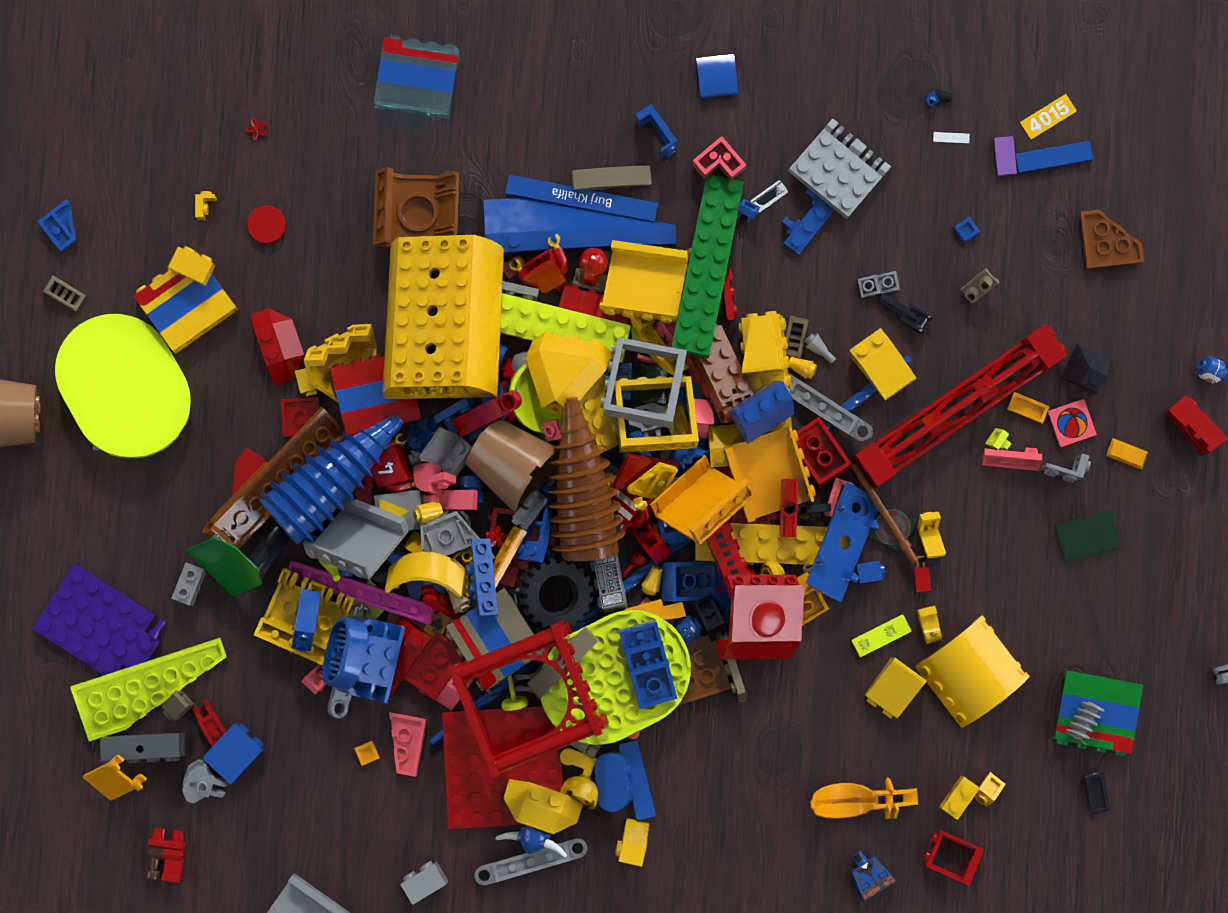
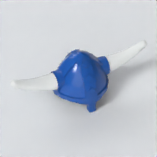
[495,826,567,858]

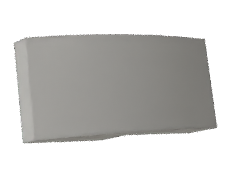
[858,271,901,298]

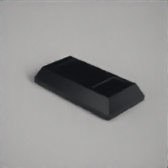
[1084,772,1111,814]

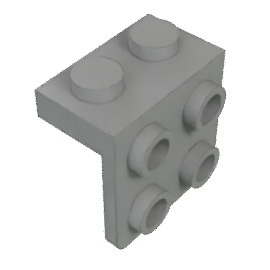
[1040,454,1091,483]

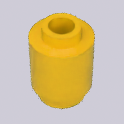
[413,501,443,524]

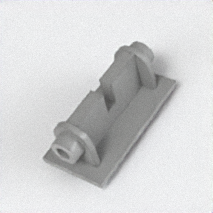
[512,490,548,531]

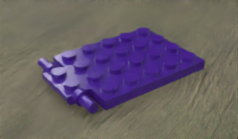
[32,563,166,675]

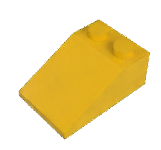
[850,328,916,401]

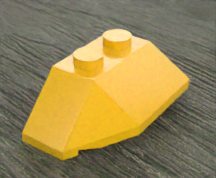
[503,779,583,834]

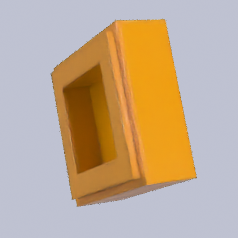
[354,740,380,766]

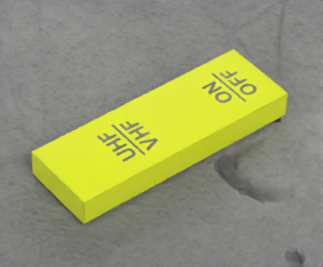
[851,614,912,657]

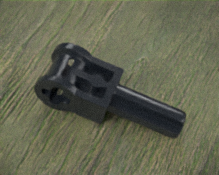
[879,293,933,335]

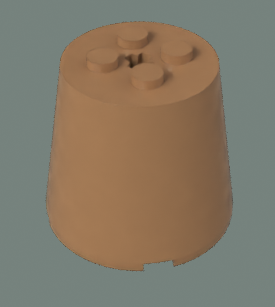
[0,379,41,447]
[466,419,560,513]

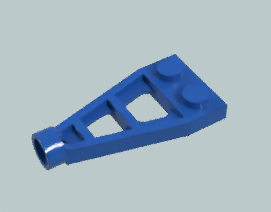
[513,484,554,563]

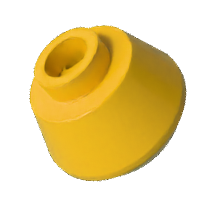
[760,561,785,575]

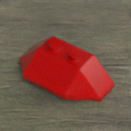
[251,308,305,386]

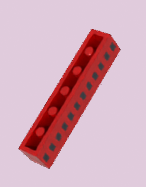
[706,521,748,600]

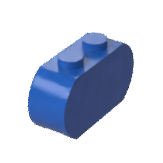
[594,751,634,812]

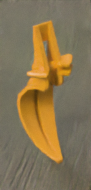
[810,778,918,819]

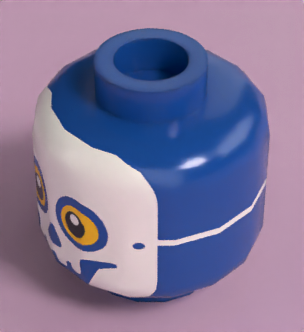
[1197,356,1227,384]

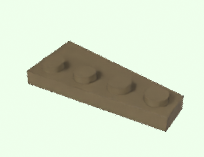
[715,632,746,703]

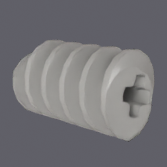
[1065,701,1105,744]

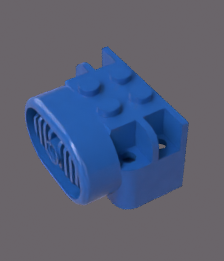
[322,616,405,703]

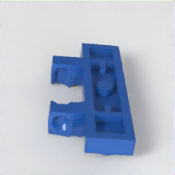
[781,188,835,255]

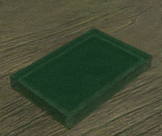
[1055,510,1121,562]

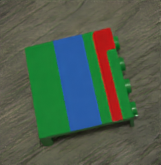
[1052,670,1143,756]

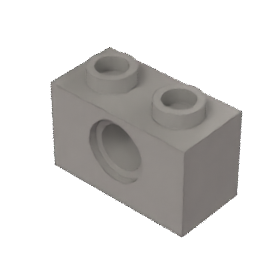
[171,563,207,606]

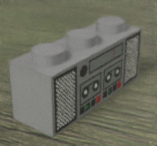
[590,553,628,613]

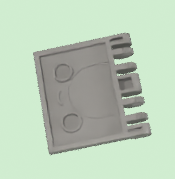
[788,119,891,219]

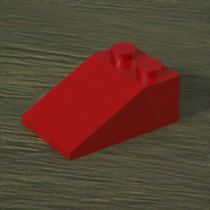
[796,417,852,489]

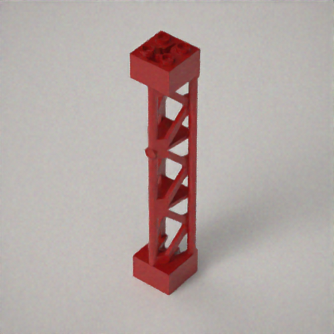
[852,324,1067,489]

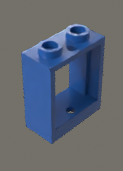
[291,589,321,651]

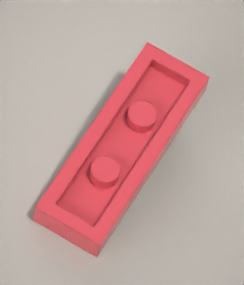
[982,447,1042,471]
[423,490,478,510]

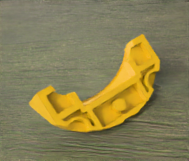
[385,551,466,597]

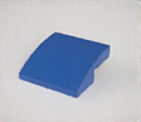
[696,54,738,98]

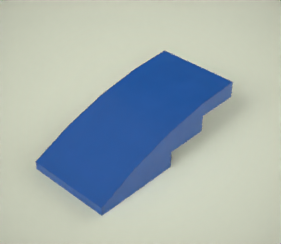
[618,620,678,709]

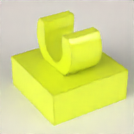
[985,428,1011,450]

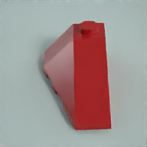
[374,616,432,699]

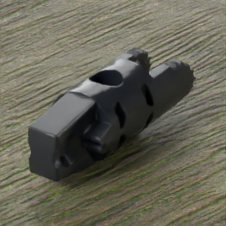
[784,500,831,521]

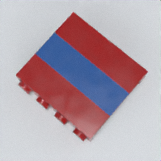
[328,355,421,436]

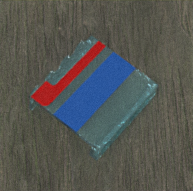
[373,36,460,119]

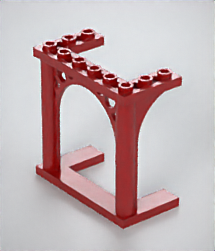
[448,619,609,778]

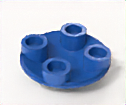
[407,418,442,453]

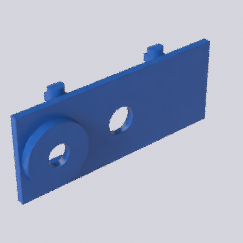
[805,482,880,602]

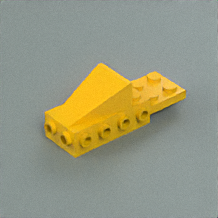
[739,311,792,432]

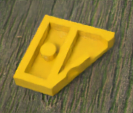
[627,462,678,500]

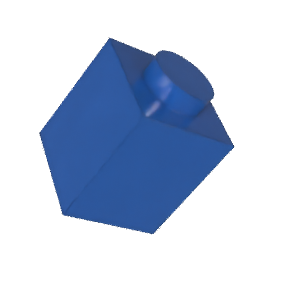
[855,561,885,584]

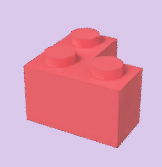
[692,136,746,180]

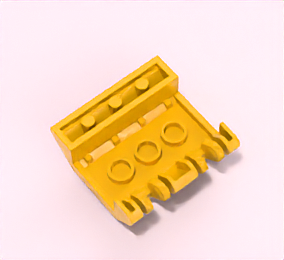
[254,568,355,665]

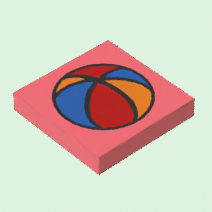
[1047,399,1097,447]

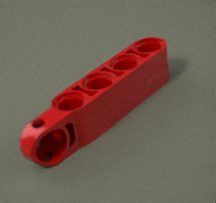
[452,390,522,438]

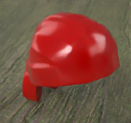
[579,247,608,286]

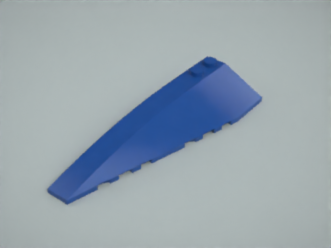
[483,198,677,256]

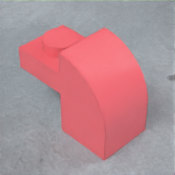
[413,462,456,496]

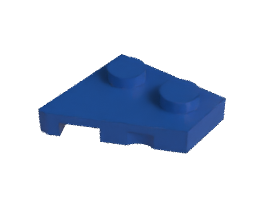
[37,199,77,252]

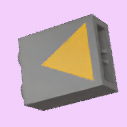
[374,490,425,531]

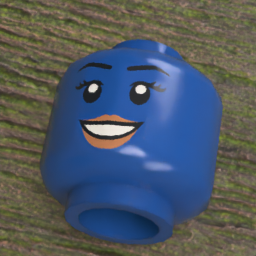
[675,616,704,644]

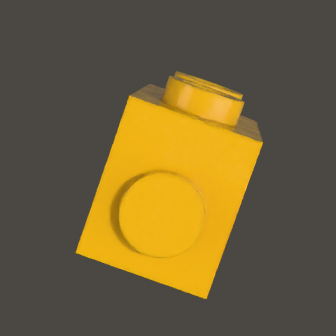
[917,512,946,559]

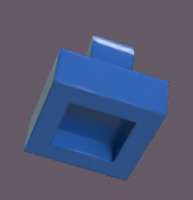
[737,199,760,224]

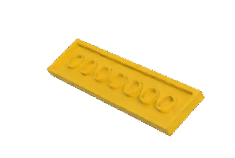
[695,523,849,565]

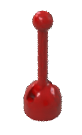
[622,550,648,578]

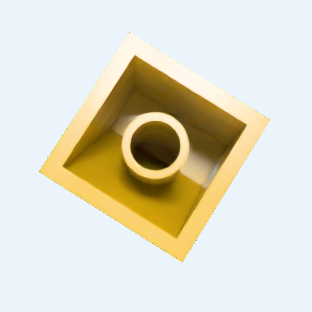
[864,658,927,719]

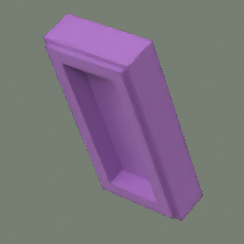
[993,136,1017,176]

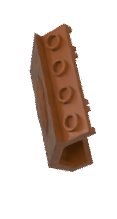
[373,167,459,249]

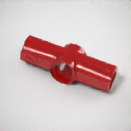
[779,479,799,538]

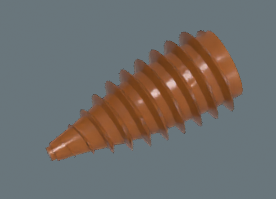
[548,397,625,561]

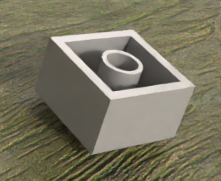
[400,861,448,905]

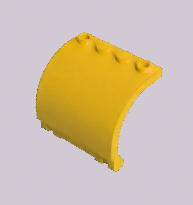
[915,615,1030,728]

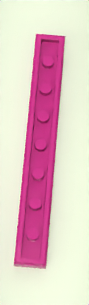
[288,560,435,625]

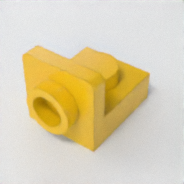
[195,191,217,220]
[974,772,1006,807]

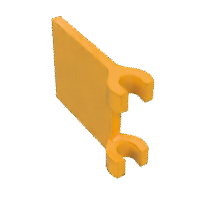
[83,755,147,801]

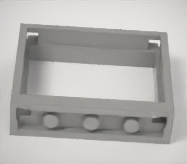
[600,337,687,429]

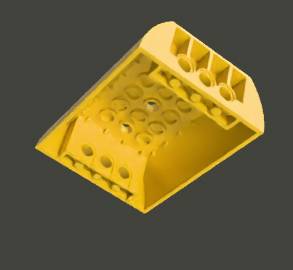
[382,235,504,399]

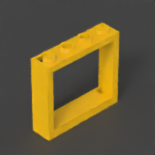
[613,375,699,453]

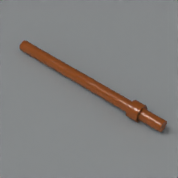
[851,462,918,563]

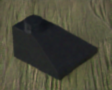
[1060,344,1112,395]

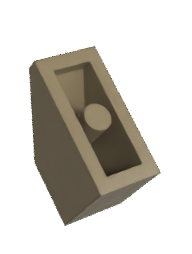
[162,690,195,721]

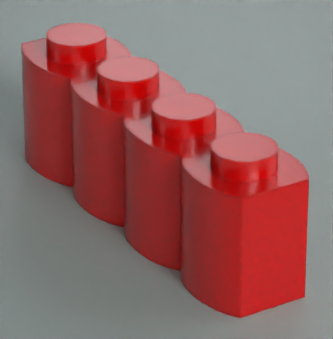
[559,284,633,328]

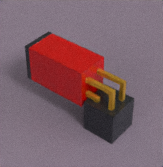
[913,553,938,594]

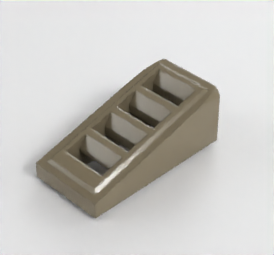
[43,276,86,311]
[786,316,809,358]

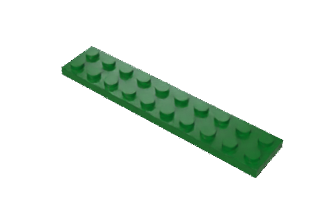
[672,174,744,358]

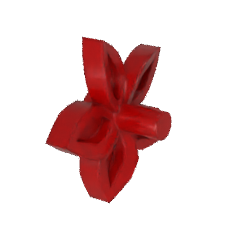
[246,118,268,141]
[487,525,507,548]

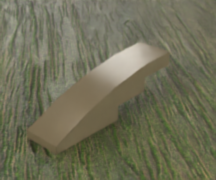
[571,166,652,190]
[527,627,599,698]

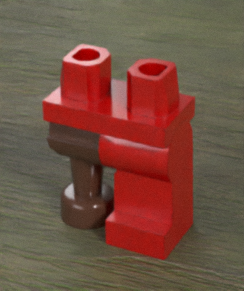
[145,827,186,883]

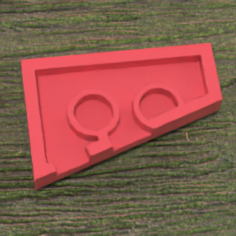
[389,712,428,777]

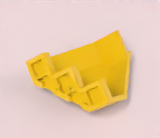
[304,324,377,402]
[526,332,611,416]

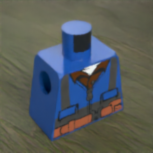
[851,851,896,901]

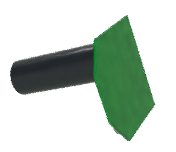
[186,522,291,596]

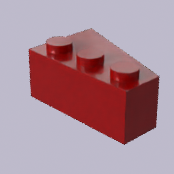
[1165,396,1228,455]

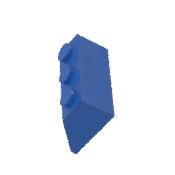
[729,381,795,444]

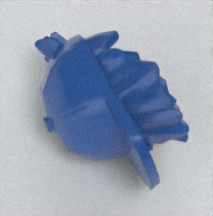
[670,437,710,475]

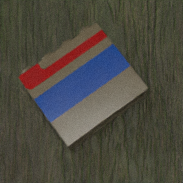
[446,588,544,694]

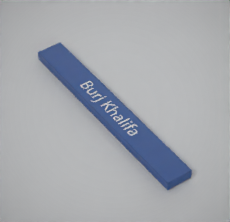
[505,175,658,222]

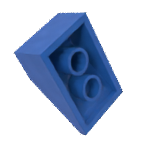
[661,561,722,601]

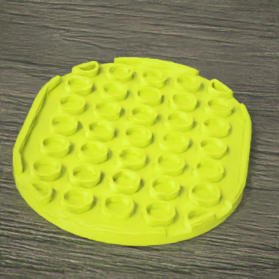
[55,314,191,458]
[540,610,691,745]

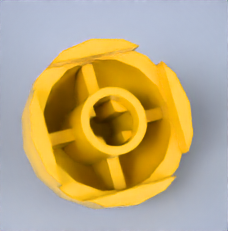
[560,774,598,809]

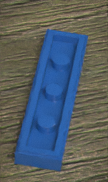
[1015,141,1093,173]
[618,740,656,821]

